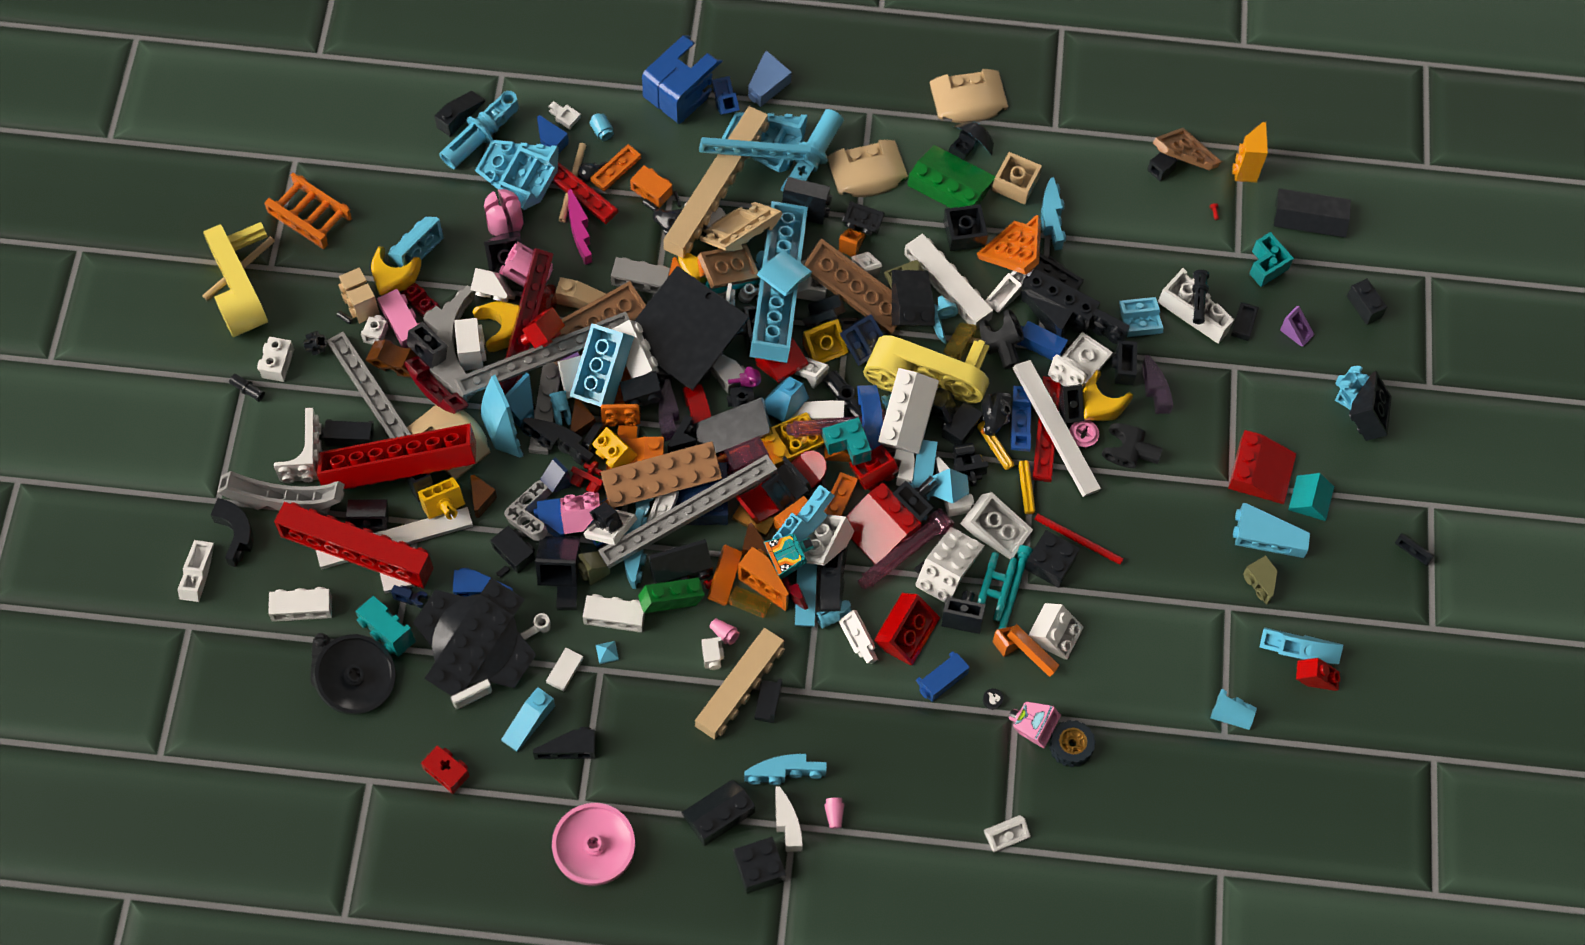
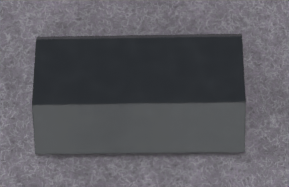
[1273,188,1351,237]

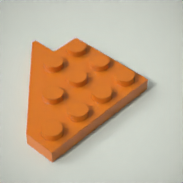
[977,215,1041,275]

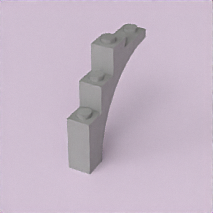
[423,285,477,402]
[217,471,345,515]

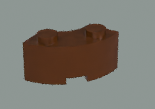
[366,339,418,378]

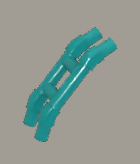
[977,552,1018,621]

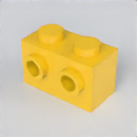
[592,427,637,468]

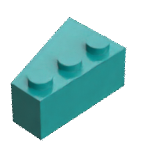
[355,596,415,658]

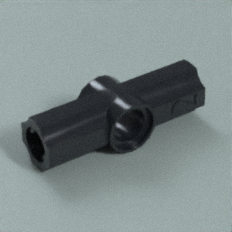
[823,370,862,422]

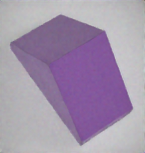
[1280,306,1314,346]

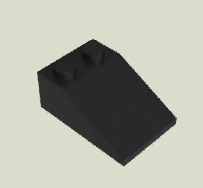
[892,270,935,327]
[1349,371,1392,441]

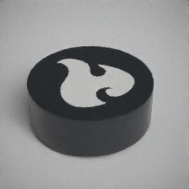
[983,689,1003,710]

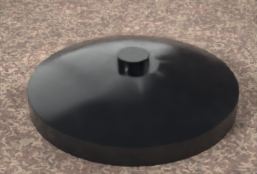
[313,634,395,715]

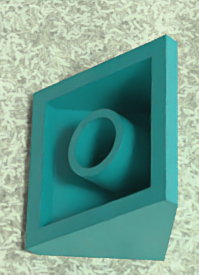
[1288,473,1334,521]

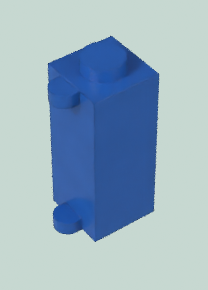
[1017,321,1068,360]
[916,651,970,702]

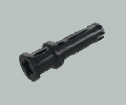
[1192,269,1210,325]

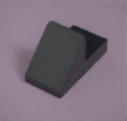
[668,415,697,453]

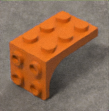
[601,367,641,426]

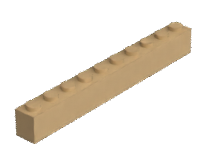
[664,106,769,258]

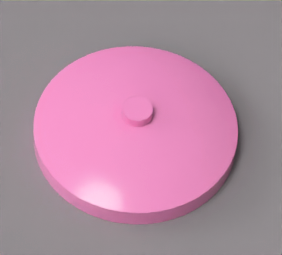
[552,803,635,886]

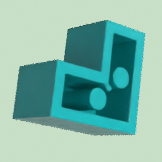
[1249,232,1294,287]
[822,417,871,466]

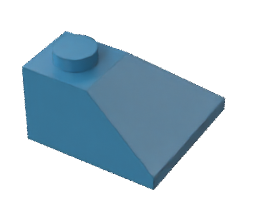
[505,373,534,427]
[764,377,809,422]

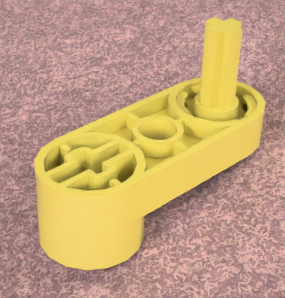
[203,222,268,338]
[863,336,989,404]

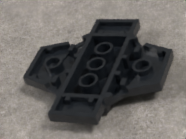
[413,578,536,696]

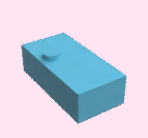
[570,324,634,406]

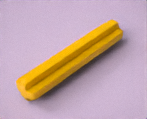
[977,421,1014,470]
[1018,460,1035,514]

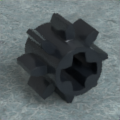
[303,331,327,355]

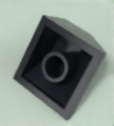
[484,231,522,273]

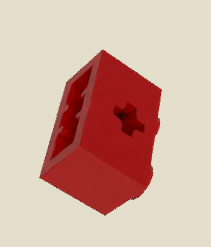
[421,745,469,794]

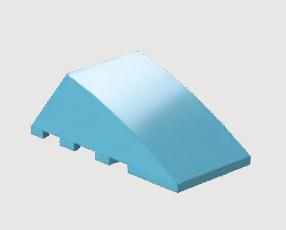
[722,112,808,173]
[475,140,559,210]
[481,375,523,457]

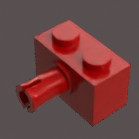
[521,307,565,348]

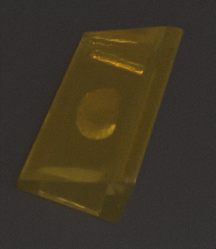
[943,322,977,360]
[728,586,772,618]

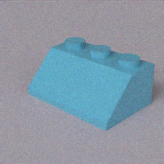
[387,217,443,267]

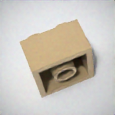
[992,152,1042,205]

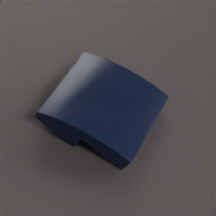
[839,314,884,366]

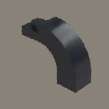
[211,498,253,567]

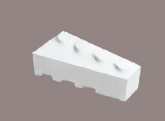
[1158,268,1234,344]

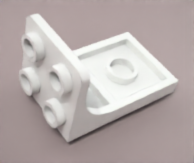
[1048,332,1113,391]
[274,408,322,483]
[915,527,985,603]

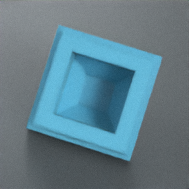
[596,641,619,664]

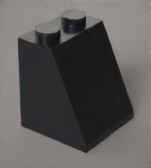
[535,536,581,587]

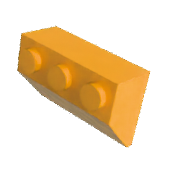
[1232,122,1268,182]

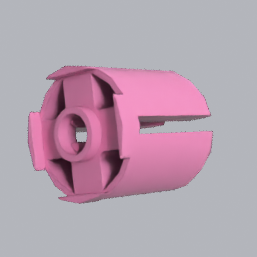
[484,189,524,236]
[499,242,553,287]

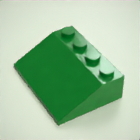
[908,145,996,208]

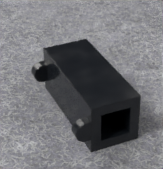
[321,419,374,447]

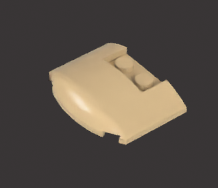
[930,69,1008,123]
[827,140,908,197]
[700,202,782,251]
[407,405,490,480]

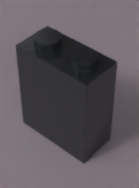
[782,177,832,224]

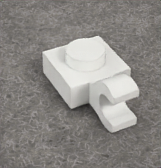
[549,101,581,130]

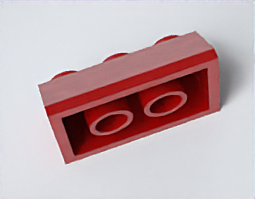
[874,593,940,665]

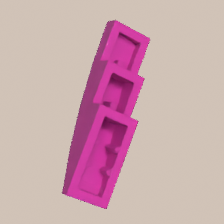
[568,189,592,265]

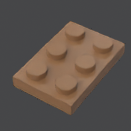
[698,244,760,289]

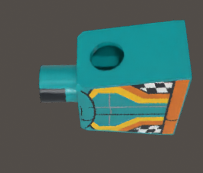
[764,534,814,579]

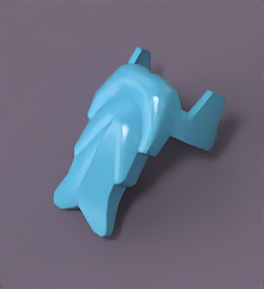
[933,296,958,344]

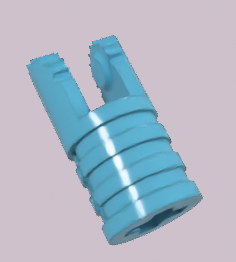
[549,391,572,426]
[815,600,851,629]

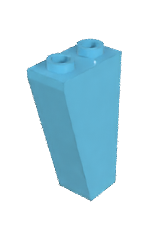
[1233,503,1310,558]

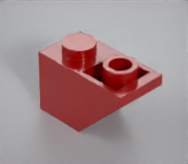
[1296,658,1340,691]

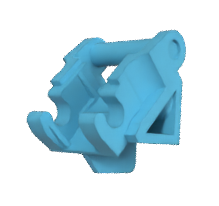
[1335,366,1370,410]

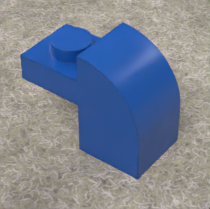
[712,76,740,115]

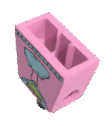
[1009,702,1061,748]

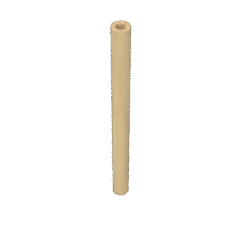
[558,143,586,222]
[202,237,275,301]

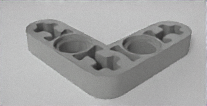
[504,480,552,540]

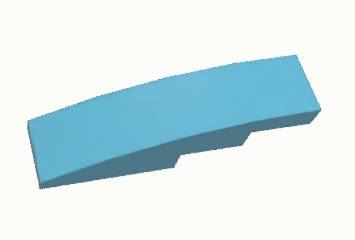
[912,440,938,520]
[795,563,817,627]

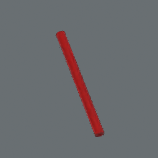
[1034,513,1124,565]

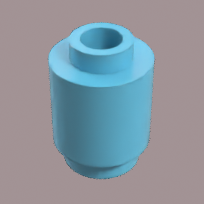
[590,113,614,141]

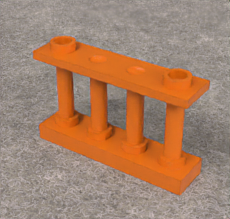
[264,173,352,250]

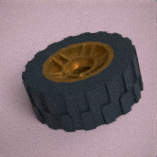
[1049,720,1095,767]

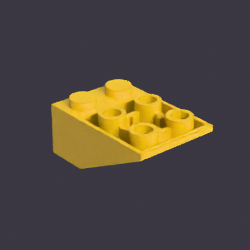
[755,412,825,469]

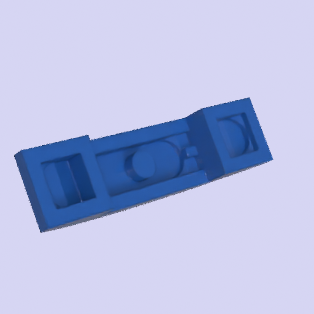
[857,385,883,450]
[1011,386,1032,452]

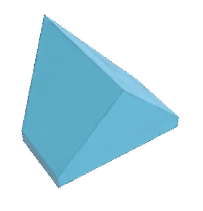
[929,468,969,503]

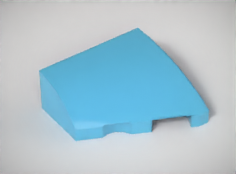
[1211,689,1257,730]

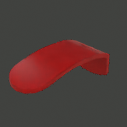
[736,451,827,524]

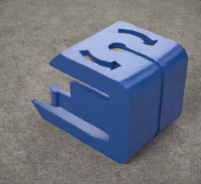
[642,35,723,124]

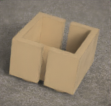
[338,267,380,324]

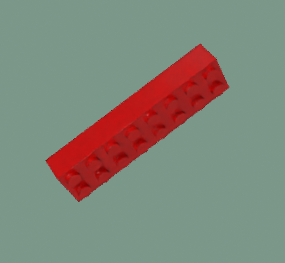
[317,423,476,489]
[274,501,434,589]

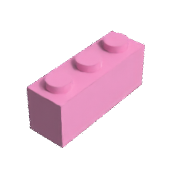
[377,289,420,348]

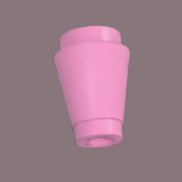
[710,618,739,645]
[824,798,844,828]

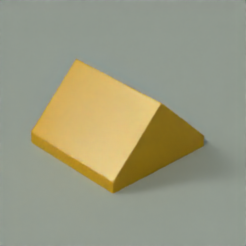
[803,318,849,363]

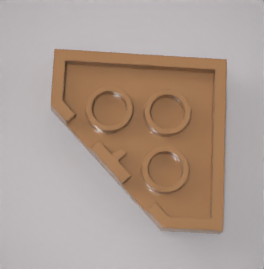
[1153,128,1222,170]

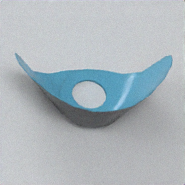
[952,121,994,155]

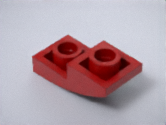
[683,384,711,424]

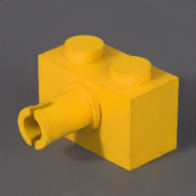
[418,477,465,520]

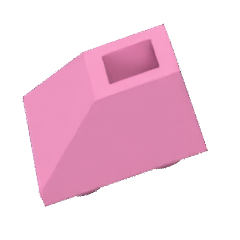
[560,492,600,534]

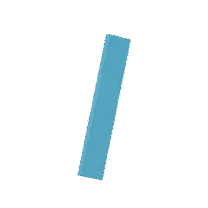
[699,137,811,161]

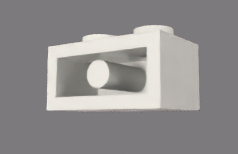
[257,337,294,382]

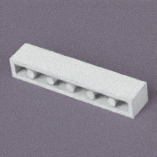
[904,234,993,331]

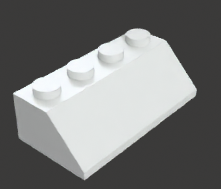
[878,368,939,454]

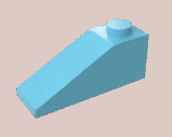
[501,687,555,752]

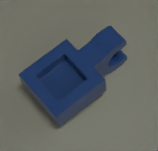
[391,585,428,608]

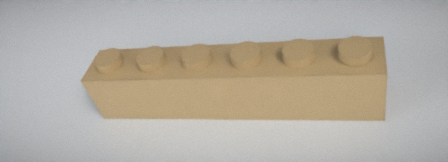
[695,628,785,740]

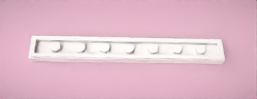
[1013,360,1101,497]
[316,507,473,570]

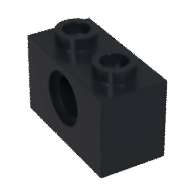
[407,322,448,369]

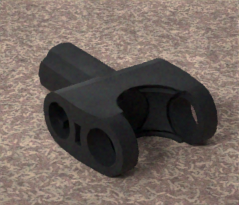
[979,309,1024,369]
[1102,423,1163,468]

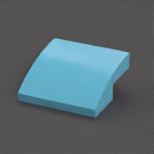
[757,250,812,296]
[1119,297,1164,337]

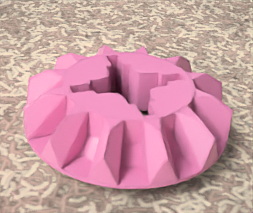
[1069,420,1099,449]

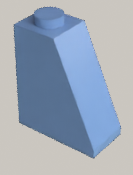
[748,51,791,107]

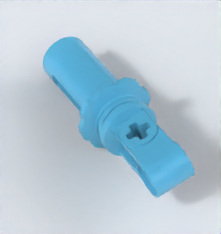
[439,91,519,169]
[780,109,844,192]

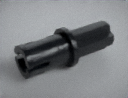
[229,374,265,402]

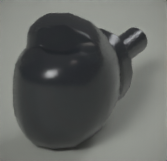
[578,161,607,182]

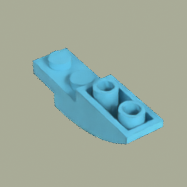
[1041,177,1066,250]
[772,485,835,542]
[624,509,647,589]
[1259,627,1343,664]
[744,754,826,785]

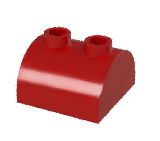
[849,445,899,491]

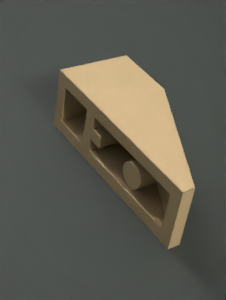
[555,277,606,309]

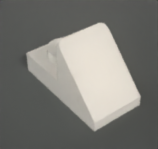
[851,252,882,278]
[795,357,829,389]

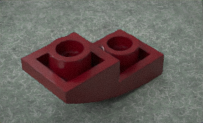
[400,283,441,317]

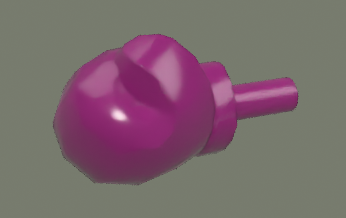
[728,367,761,387]

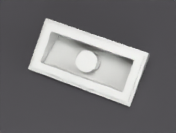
[984,816,1031,852]

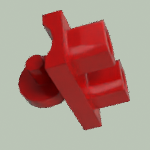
[570,461,605,493]

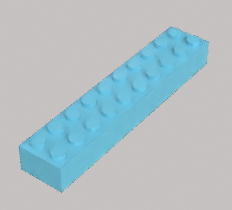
[750,201,808,363]

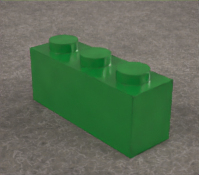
[638,578,705,613]

